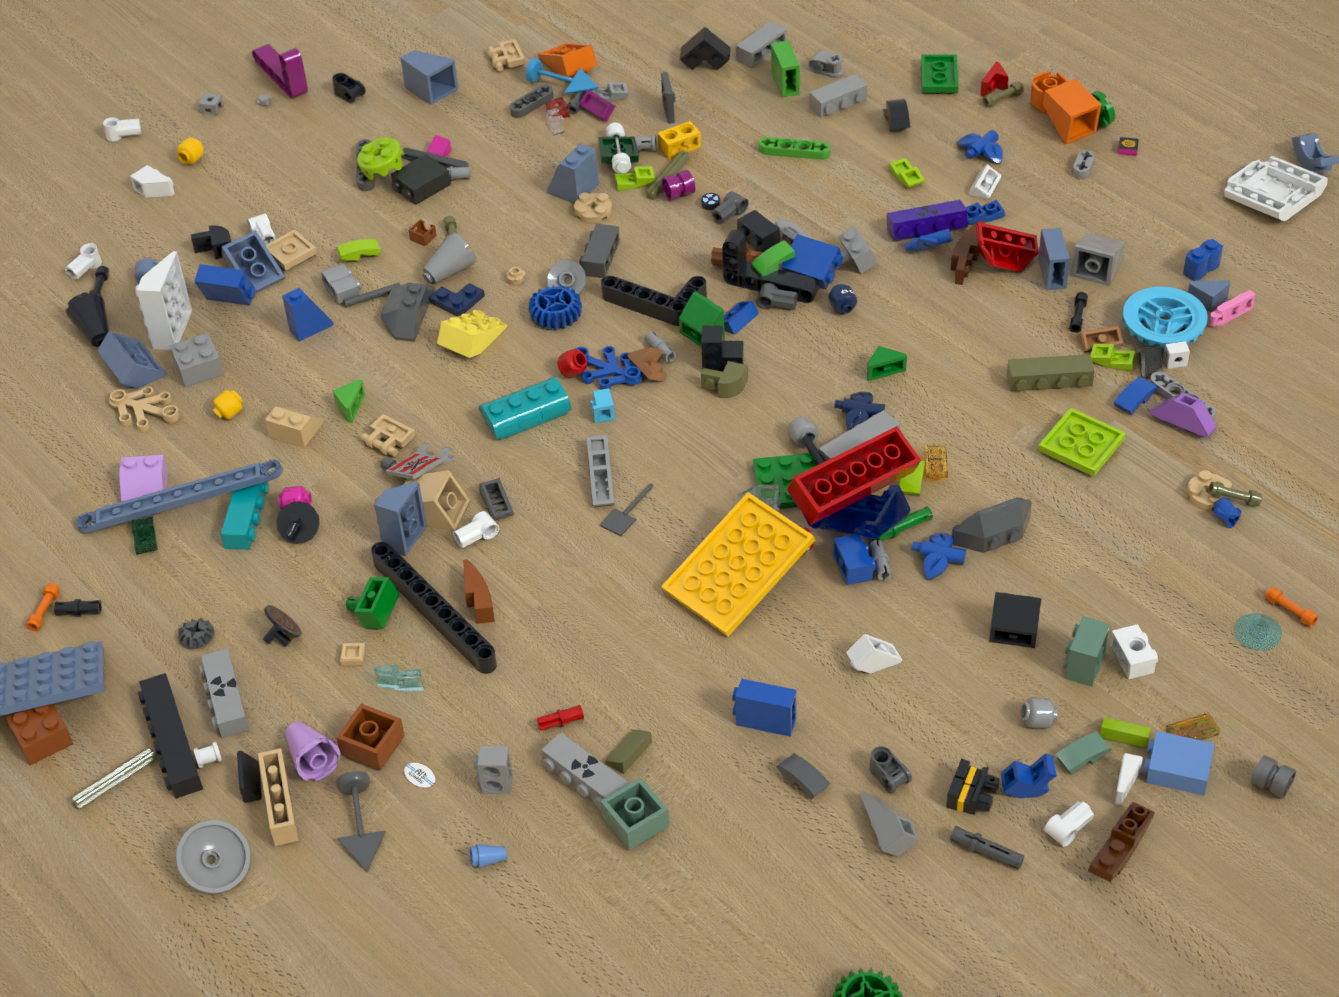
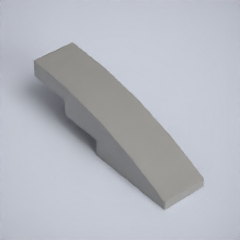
[587,435,614,507]

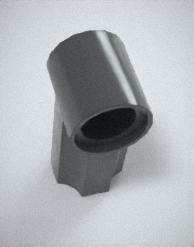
[711,191,749,225]
[756,283,798,309]

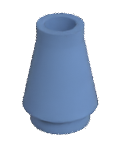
[470,844,506,868]

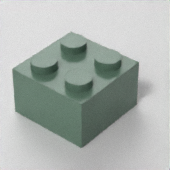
[1063,616,1110,687]
[600,777,669,850]

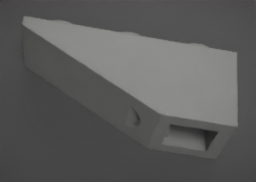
[860,791,919,857]

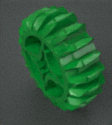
[832,967,902,997]

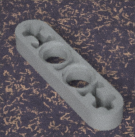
[1150,372,1217,422]

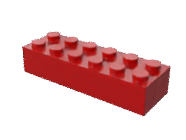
[787,426,921,525]

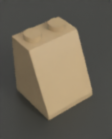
[404,470,470,531]

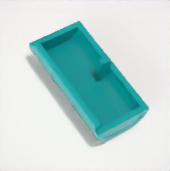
[479,376,571,440]

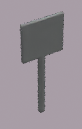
[600,484,653,536]

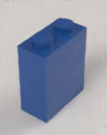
[781,234,843,289]
[194,264,256,306]
[732,679,797,737]

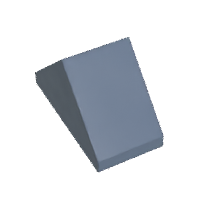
[1188,281,1230,312]

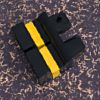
[946,759,1000,815]

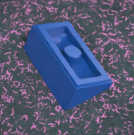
[724,301,758,334]

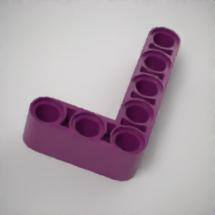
[252,44,308,99]

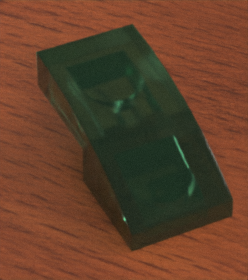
[131,516,158,555]

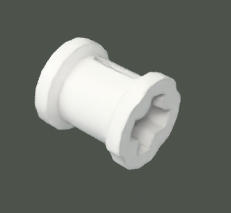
[193,741,222,769]

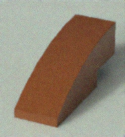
[463,559,495,624]

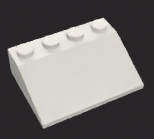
[135,251,192,350]

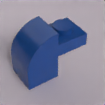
[1000,753,1057,798]

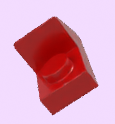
[980,62,1009,97]

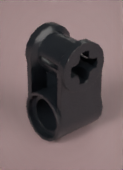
[332,73,366,103]

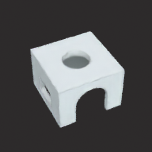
[1163,341,1190,369]

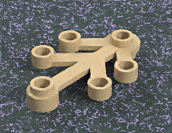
[109,386,180,432]

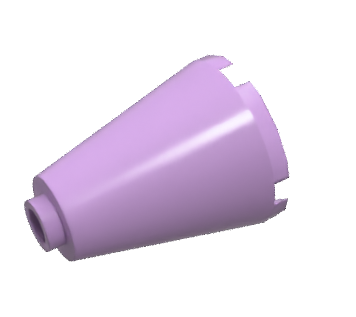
[285,721,341,781]

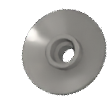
[775,219,809,243]
[547,260,586,294]

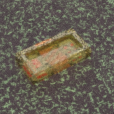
[1165,712,1220,741]

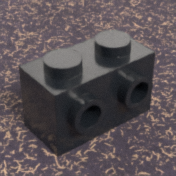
[737,210,780,252]

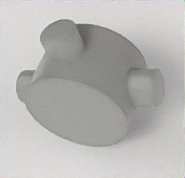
[257,94,272,106]

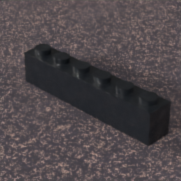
[137,673,203,799]

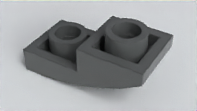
[777,753,831,800]

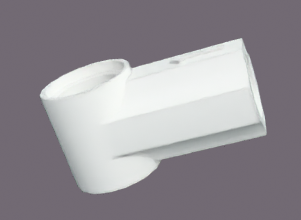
[103,117,141,142]
[247,213,276,245]
[65,243,102,280]
[453,511,499,548]
[1044,801,1094,847]

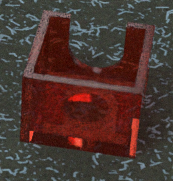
[545,97,570,122]

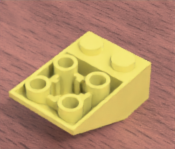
[437,310,507,358]

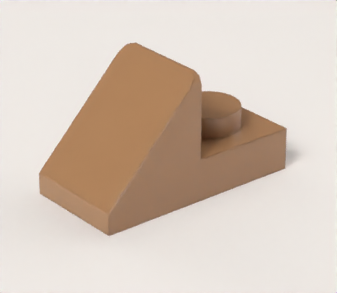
[628,347,667,382]

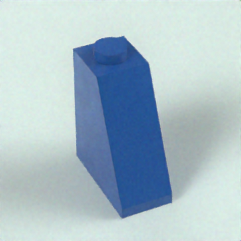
[282,288,334,342]

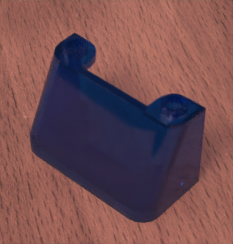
[803,484,911,539]

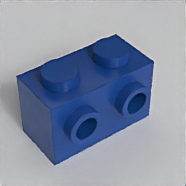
[832,534,876,585]

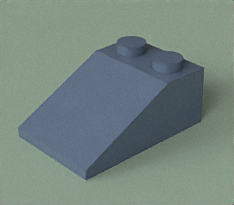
[222,230,285,292]

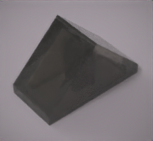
[1134,346,1162,379]

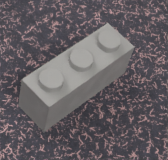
[736,21,787,68]
[809,75,867,118]

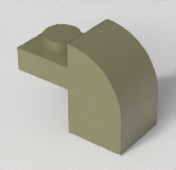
[701,361,748,398]

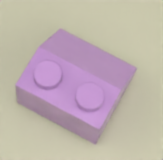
[119,455,169,502]

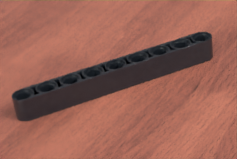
[371,542,497,674]

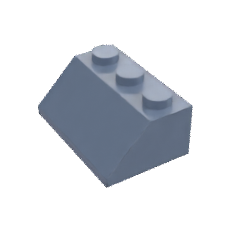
[97,331,166,388]
[374,481,427,556]

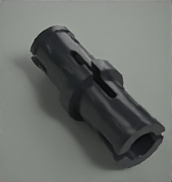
[54,599,102,617]

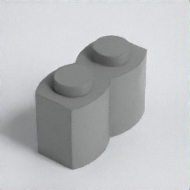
[321,264,361,304]

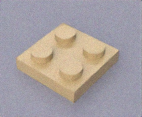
[266,229,317,271]

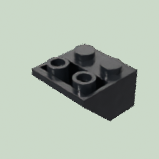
[989,592,1042,648]

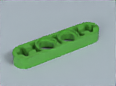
[759,137,830,160]

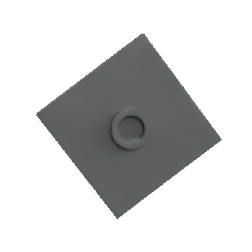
[661,72,676,124]

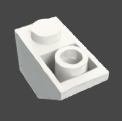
[130,165,175,198]

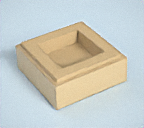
[340,643,366,666]

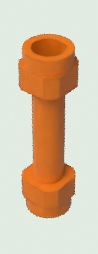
[26,583,60,631]
[1265,587,1319,627]

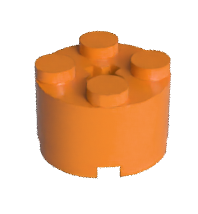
[1030,71,1068,114]

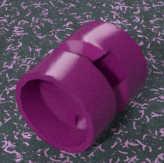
[661,170,695,201]

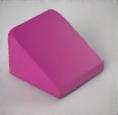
[427,135,452,156]

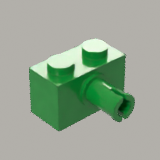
[346,577,400,629]

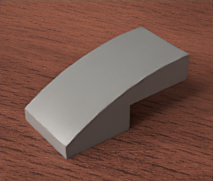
[590,82,629,102]

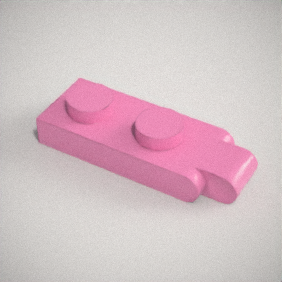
[1209,290,1256,326]

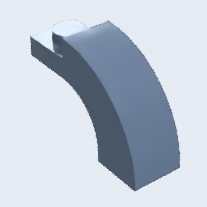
[1292,133,1339,174]

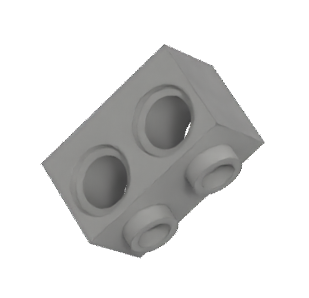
[474,746,513,794]

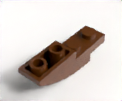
[951,221,985,285]
[1088,802,1155,883]

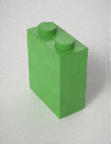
[771,40,800,98]

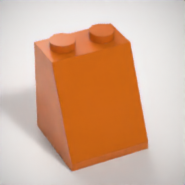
[1043,79,1102,145]

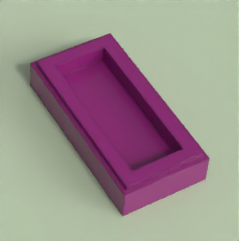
[580,89,615,122]

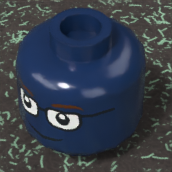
[828,284,857,314]

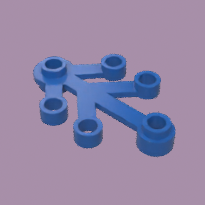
[575,346,643,390]

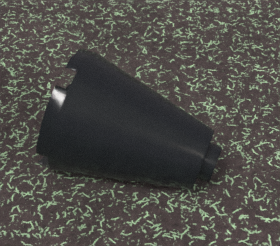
[65,292,109,347]

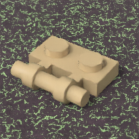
[488,39,526,72]
[361,414,416,457]

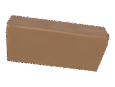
[1077,325,1124,352]

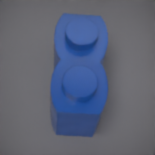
[1183,239,1223,281]

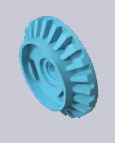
[1122,286,1208,349]

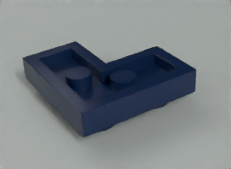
[429,283,485,317]

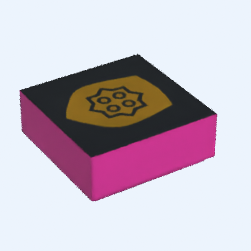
[1118,137,1139,155]

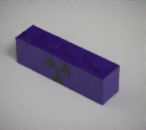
[887,200,968,240]

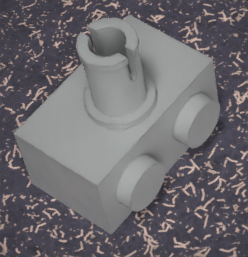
[837,226,878,274]

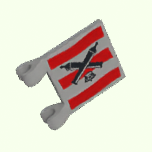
[385,443,455,480]

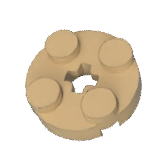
[574,192,612,223]
[1187,470,1232,510]

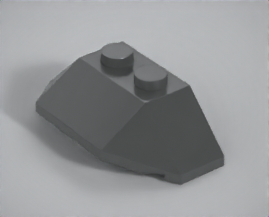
[380,282,435,342]
[952,497,1032,553]

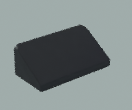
[237,750,262,803]

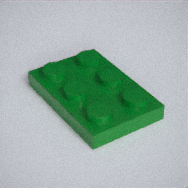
[921,54,959,93]

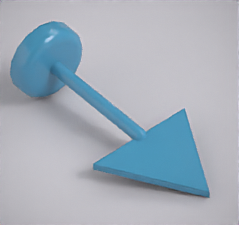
[526,58,599,95]

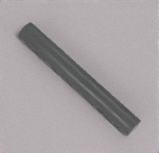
[344,283,401,307]

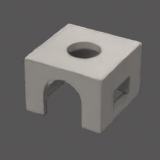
[199,93,224,116]

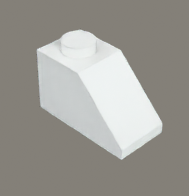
[846,634,903,674]

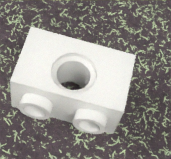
[1110,624,1158,680]

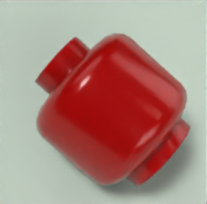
[557,349,587,378]

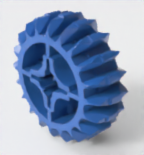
[528,285,582,330]

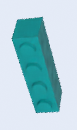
[221,481,269,550]

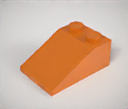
[538,43,597,78]

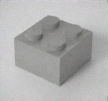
[169,333,224,388]

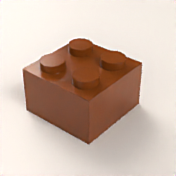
[336,703,405,771]
[6,704,73,765]

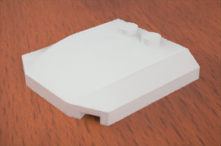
[1224,156,1328,221]

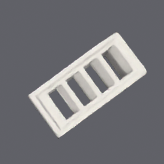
[1114,753,1143,807]

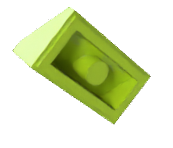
[1100,717,1151,748]

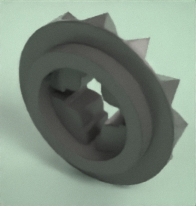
[178,618,214,648]

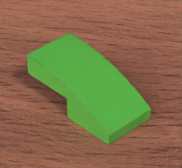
[751,240,795,277]

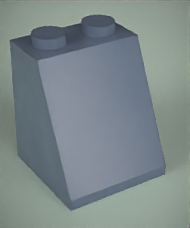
[400,50,459,105]
[547,143,599,204]

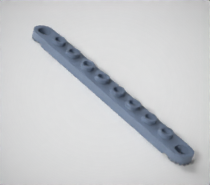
[75,459,283,533]

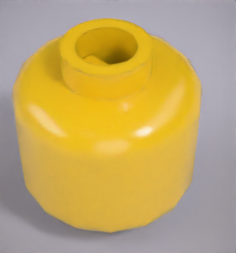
[176,137,204,165]
[212,389,244,420]

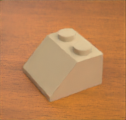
[265,406,325,448]

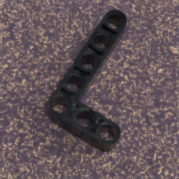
[722,230,820,303]
[601,276,707,326]

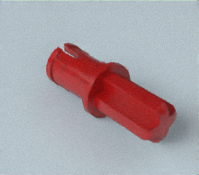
[537,705,584,731]

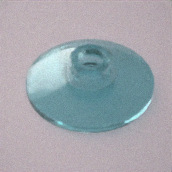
[1235,613,1282,650]

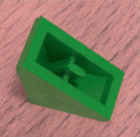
[867,346,907,381]

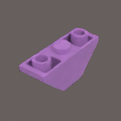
[1150,393,1217,438]

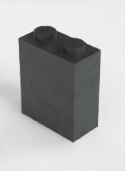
[391,154,451,205]

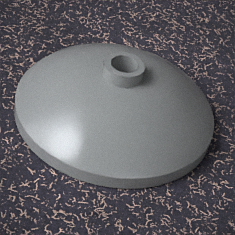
[176,820,250,894]

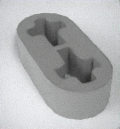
[1073,150,1095,179]

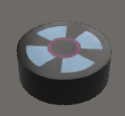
[701,193,720,210]

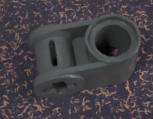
[870,746,912,794]

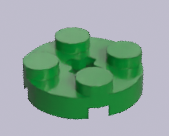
[1091,91,1115,128]

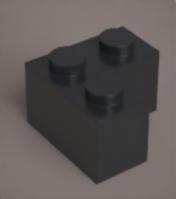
[680,27,731,70]
[701,325,744,372]

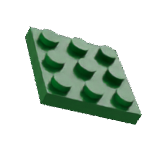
[753,453,818,509]

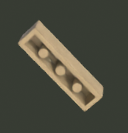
[258,748,299,846]

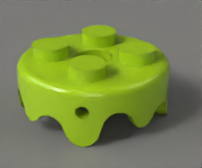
[357,137,405,181]

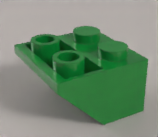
[679,291,725,347]

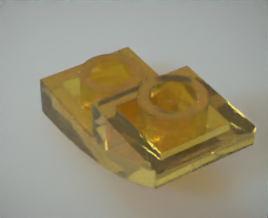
[924,445,948,480]

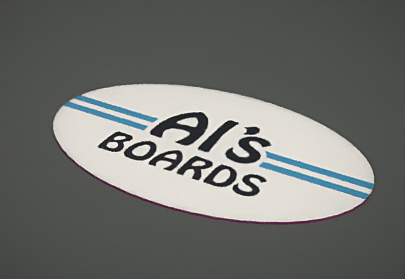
[404,763,435,788]

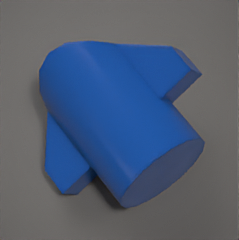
[1213,497,1241,528]

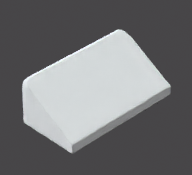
[968,164,1002,200]

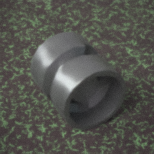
[1251,755,1297,799]

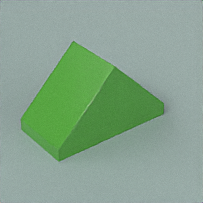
[333,379,365,423]

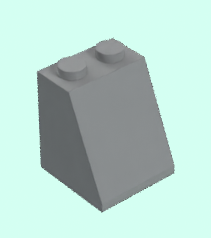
[1072,233,1126,286]

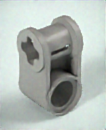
[808,50,844,78]

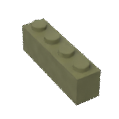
[1007,354,1095,392]

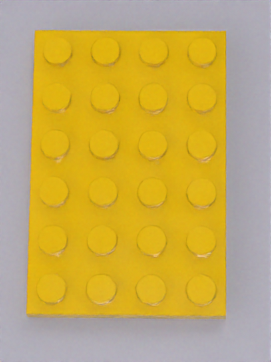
[661,492,815,637]

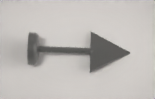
[336,771,386,872]

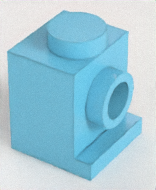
[590,388,615,423]

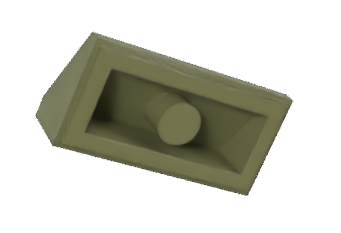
[605,729,652,774]

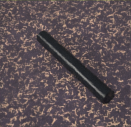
[801,435,826,465]

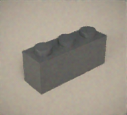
[579,224,620,278]

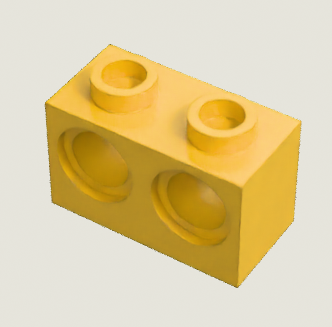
[658,121,701,159]

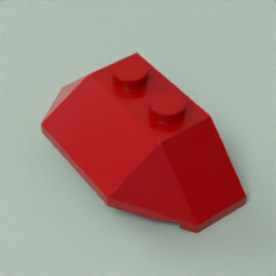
[976,222,1039,272]

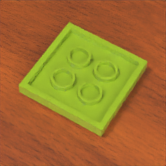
[1038,408,1126,477]

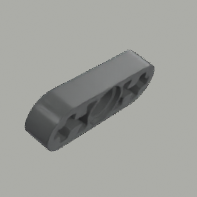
[510,85,554,118]

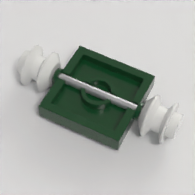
[598,123,639,174]

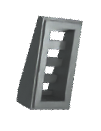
[479,478,514,521]

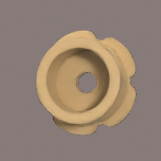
[506,267,525,285]

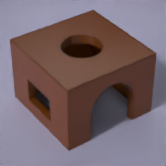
[409,219,437,246]

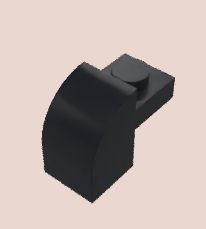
[883,99,910,130]
[191,225,232,259]

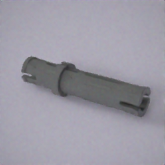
[950,826,1025,870]

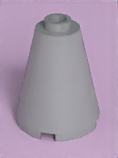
[422,232,477,284]

